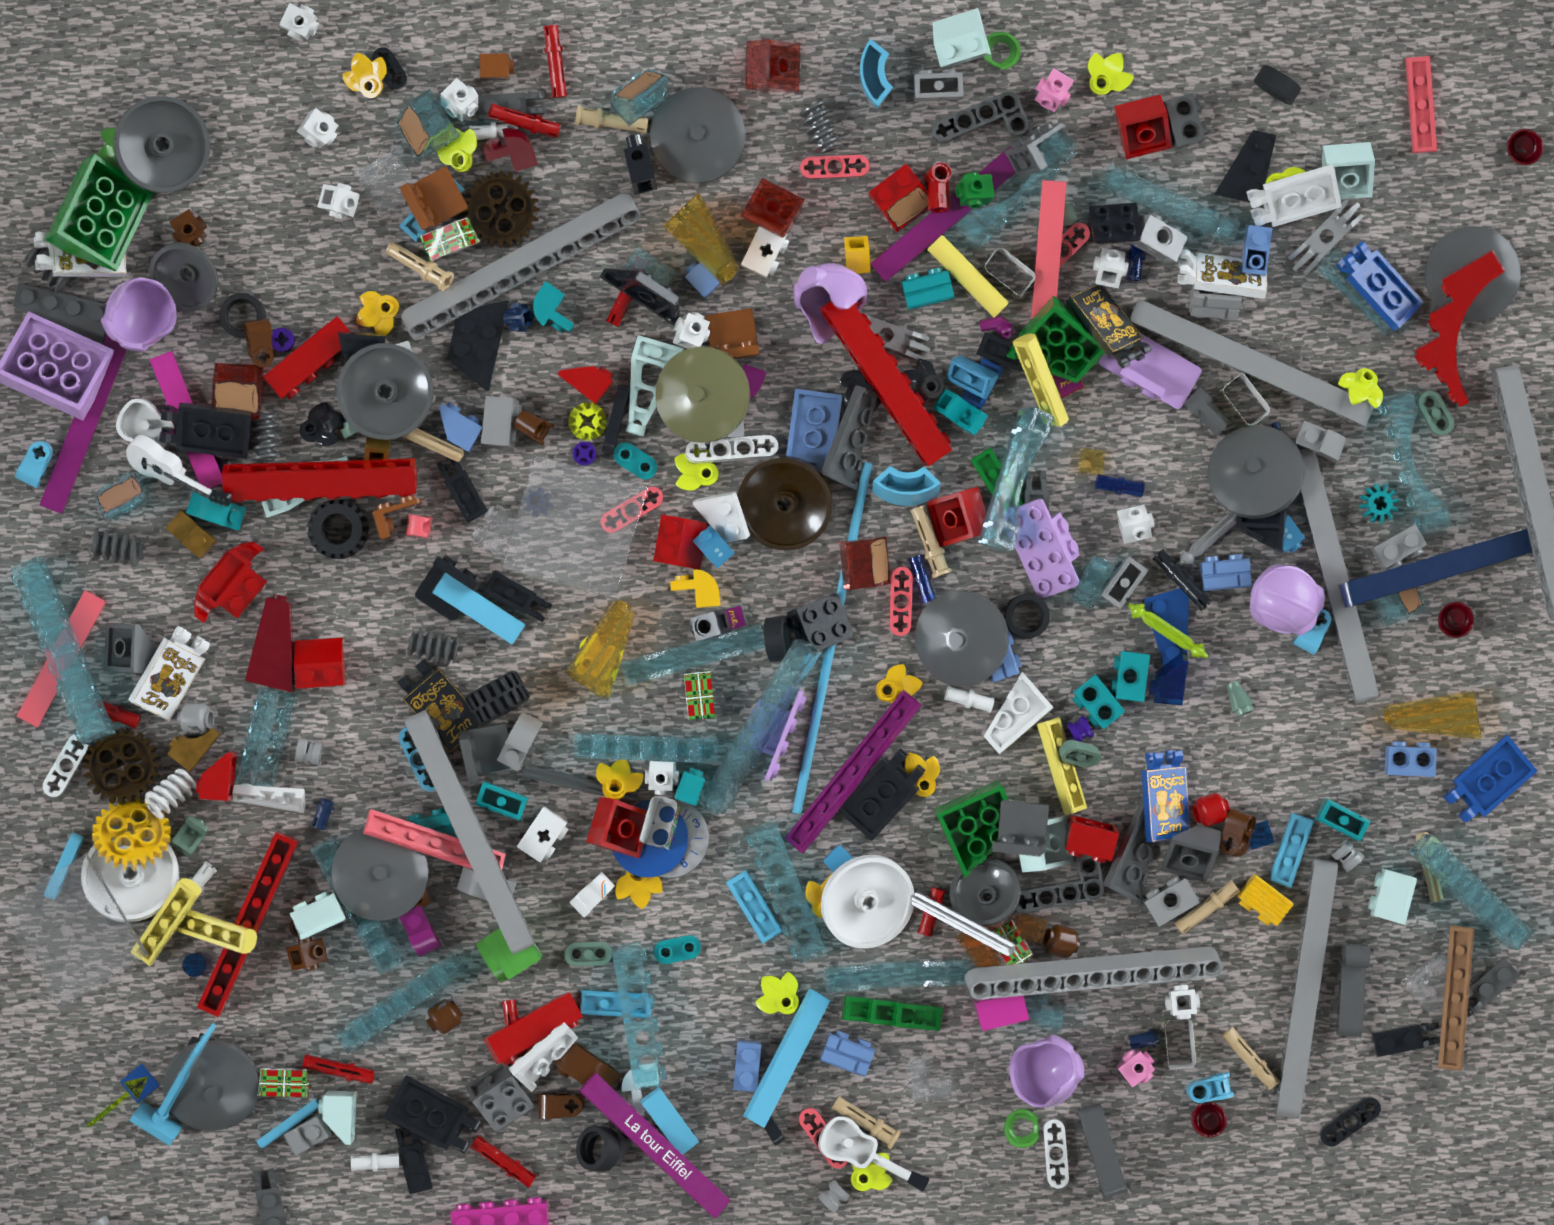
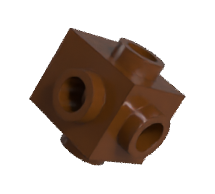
[169,209,208,247]
[286,936,328,972]

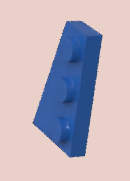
[1143,588,1189,667]

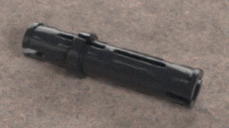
[1152,549,1212,611]

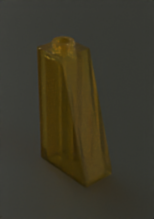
[664,193,740,286]
[564,600,635,700]
[1383,691,1482,739]

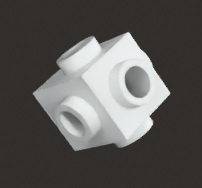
[279,3,319,41]
[441,78,479,122]
[297,108,339,148]
[317,183,360,219]
[1093,248,1128,289]
[673,312,710,349]
[1117,505,1155,544]
[645,760,680,795]
[1165,985,1200,1019]

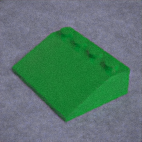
[45,154,154,271]

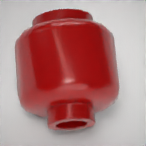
[1192,793,1230,827]

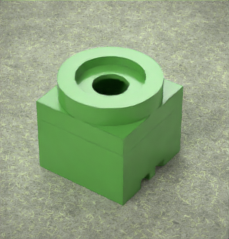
[476,927,543,983]

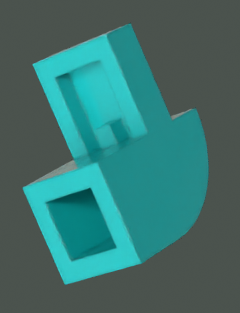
[533,281,575,334]
[933,389,988,436]
[186,491,247,531]

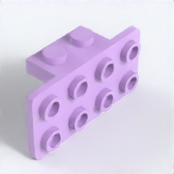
[1098,333,1202,409]
[1002,499,1080,599]
[751,689,806,782]

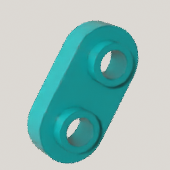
[613,443,657,480]
[654,935,701,964]

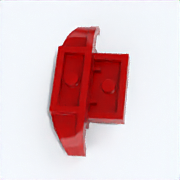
[194,541,267,623]

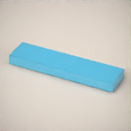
[432,573,525,645]

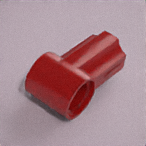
[923,162,952,213]

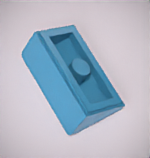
[946,355,999,399]

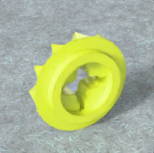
[569,402,607,441]

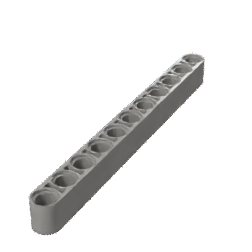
[401,193,641,338]
[1129,299,1374,427]
[1491,365,1554,620]
[1299,449,1379,704]
[404,710,535,955]
[1274,859,1338,1119]
[965,947,1224,1000]

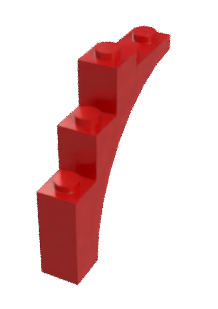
[1414,249,1505,407]

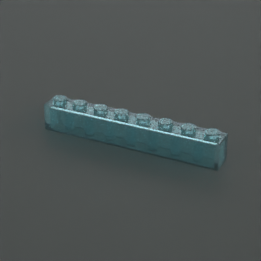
[11,557,115,745]
[698,639,822,815]

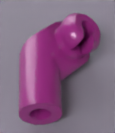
[979,316,1014,338]

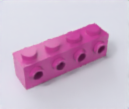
[450,1197,549,1225]

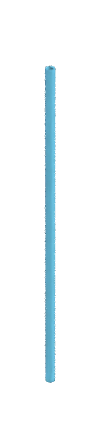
[792,462,872,814]

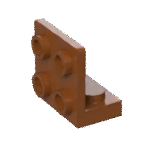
[399,167,468,231]
[705,308,760,359]
[372,495,423,540]

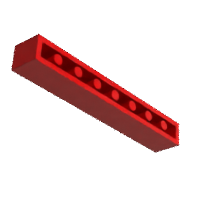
[818,300,952,466]
[221,458,418,503]
[196,831,300,1017]

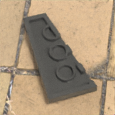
[13,283,106,344]
[820,385,877,491]
[1103,799,1154,905]

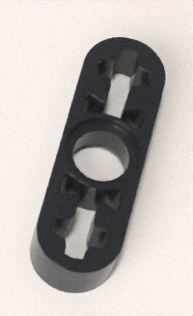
[602,385,630,454]
[1319,1096,1381,1146]

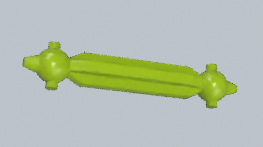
[1127,603,1208,659]

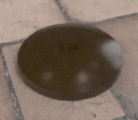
[737,456,833,550]

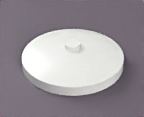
[82,833,179,922]
[821,855,914,948]

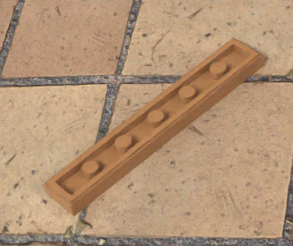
[1438,925,1475,1071]

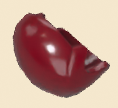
[1507,129,1544,165]
[1438,602,1474,639]
[1191,1102,1227,1138]

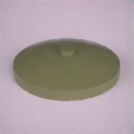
[655,346,750,443]

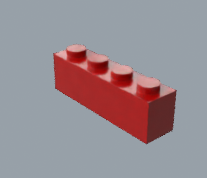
[263,316,351,400]
[483,992,583,1066]

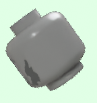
[177,703,215,735]

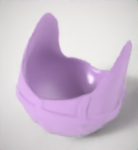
[793,263,867,344]
[101,278,177,352]
[1250,564,1325,635]
[1009,1035,1084,1108]

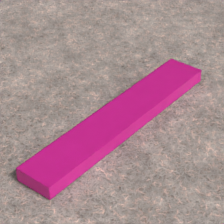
[150,351,222,490]

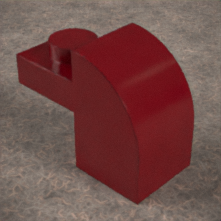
[482,128,538,172]

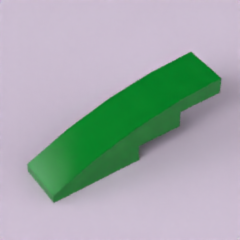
[842,995,943,1031]

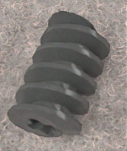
[800,101,842,154]
[25,247,75,293]
[250,412,281,461]
[92,528,145,567]
[407,628,460,666]

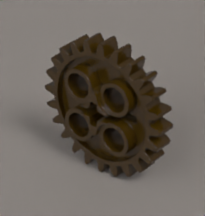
[463,170,540,249]
[82,727,161,806]

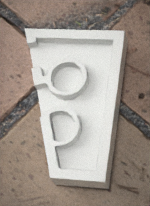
[984,672,1054,755]
[232,783,306,813]
[509,1023,578,1092]

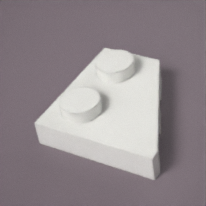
[692,491,750,543]

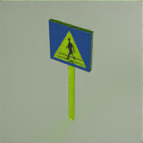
[87,1064,160,1127]

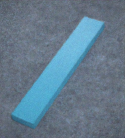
[743,989,831,1128]

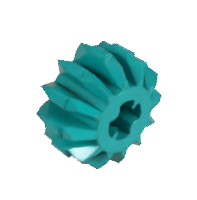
[1358,483,1399,524]

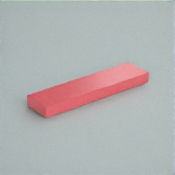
[1405,56,1437,154]

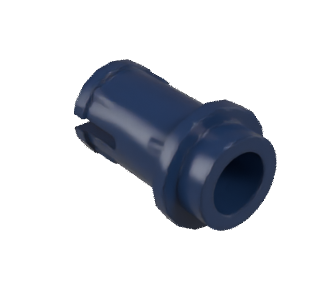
[311,798,335,830]
[1128,1029,1160,1050]

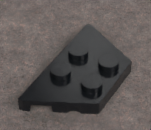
[600,268,680,326]
[447,300,509,391]
[1236,508,1287,553]

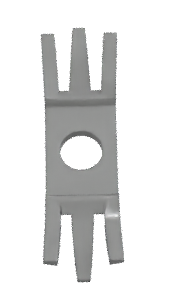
[1288,199,1364,275]
[860,312,930,360]

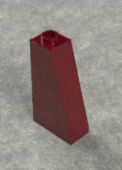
[245,594,295,693]

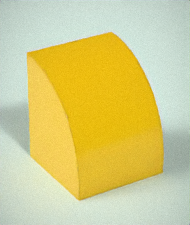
[844,236,870,274]

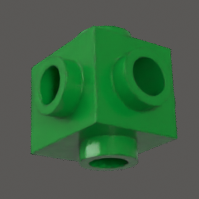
[956,172,994,209]

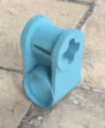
[15,441,53,488]
[1292,609,1331,655]
[1186,1072,1234,1103]

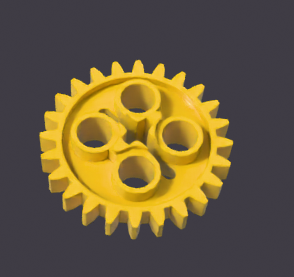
[92,798,171,871]

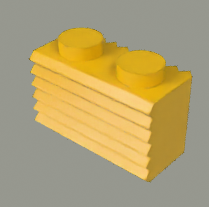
[1236,873,1294,926]

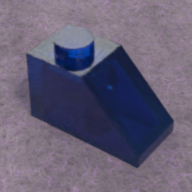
[1149,652,1188,705]

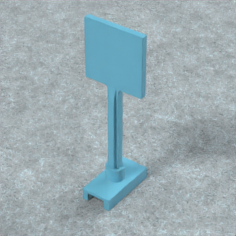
[130,1023,216,1146]

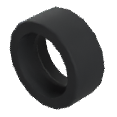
[1254,65,1301,105]
[219,293,266,339]
[1004,594,1050,639]
[763,616,792,662]
[576,1125,621,1172]

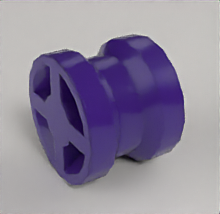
[272,328,295,352]
[572,442,597,466]
[1066,716,1094,742]

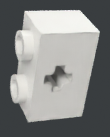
[741,226,790,279]
[517,806,569,863]

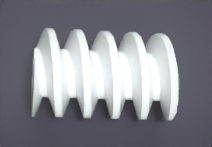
[145,768,196,820]

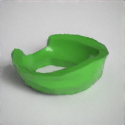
[983,32,1021,70]
[1004,1109,1039,1148]

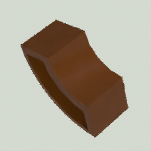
[553,1042,622,1088]

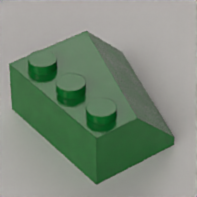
[1007,295,1105,383]
[934,780,1009,878]

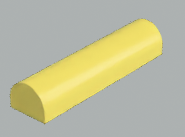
[927,235,1009,318]
[1013,334,1069,427]
[1037,717,1087,815]
[131,878,202,966]
[176,910,257,953]

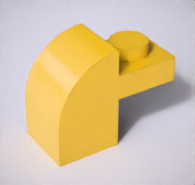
[670,570,720,608]

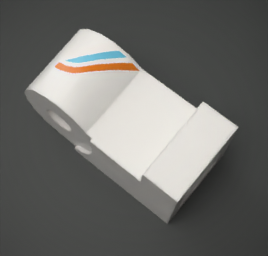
[569,872,615,918]

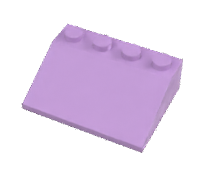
[0,311,114,420]

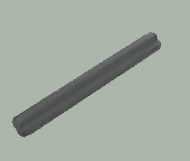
[522,764,638,803]

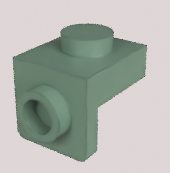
[170,815,209,857]

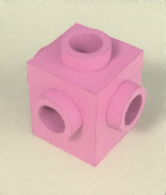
[1035,68,1074,113]
[1116,1049,1155,1087]

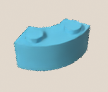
[859,39,893,109]
[872,466,941,506]

